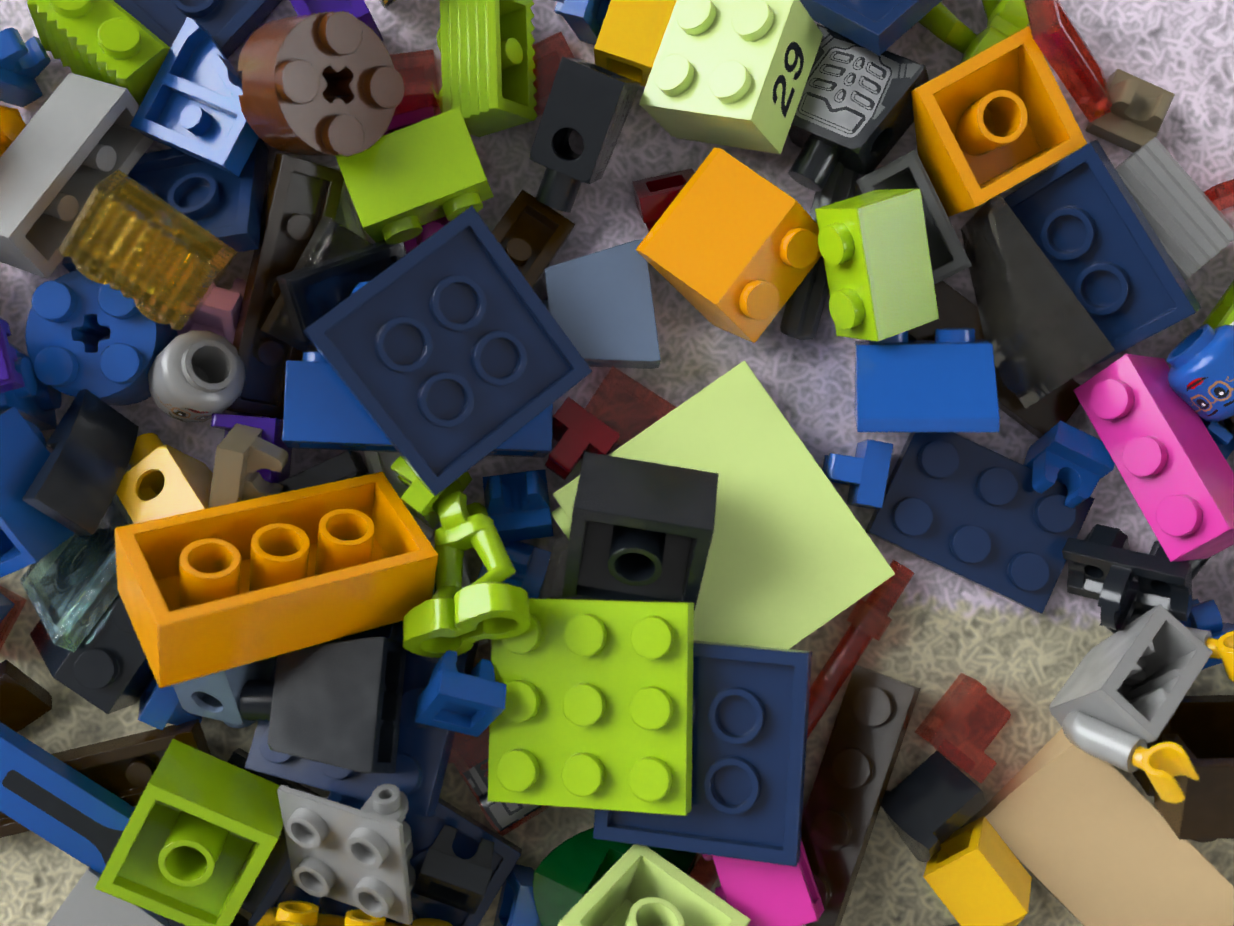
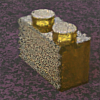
[59,169,237,331]

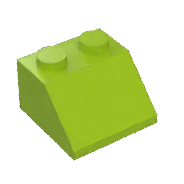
[95,739,283,926]

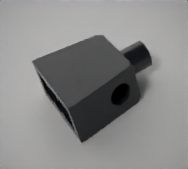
[240,637,406,773]

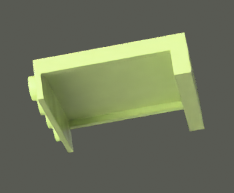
[551,360,895,649]

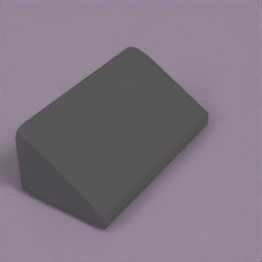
[856,149,972,284]

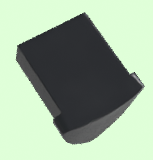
[881,751,988,862]

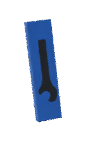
[0,722,135,874]

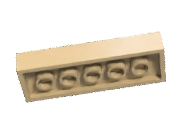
[975,728,1234,926]

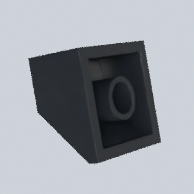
[562,452,718,612]
[30,592,154,714]

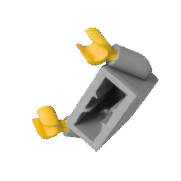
[1049,604,1234,803]

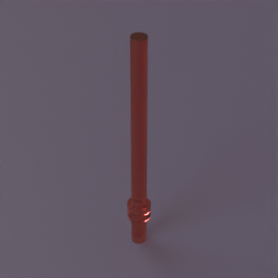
[688,560,915,890]

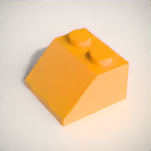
[911,26,1087,217]
[635,147,822,344]

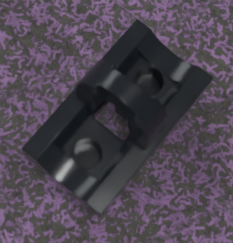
[1062,524,1193,631]

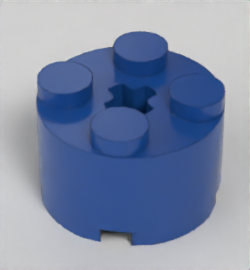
[25,268,178,406]

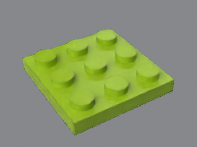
[488,598,694,816]

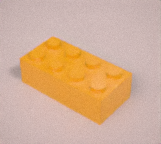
[115,472,439,688]

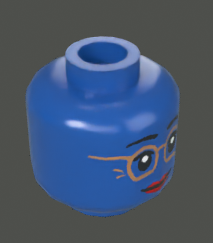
[1166,324,1234,422]

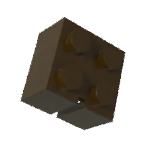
[1132,695,1234,842]

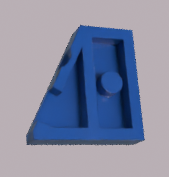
[130,17,259,177]

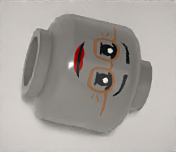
[148,330,246,422]

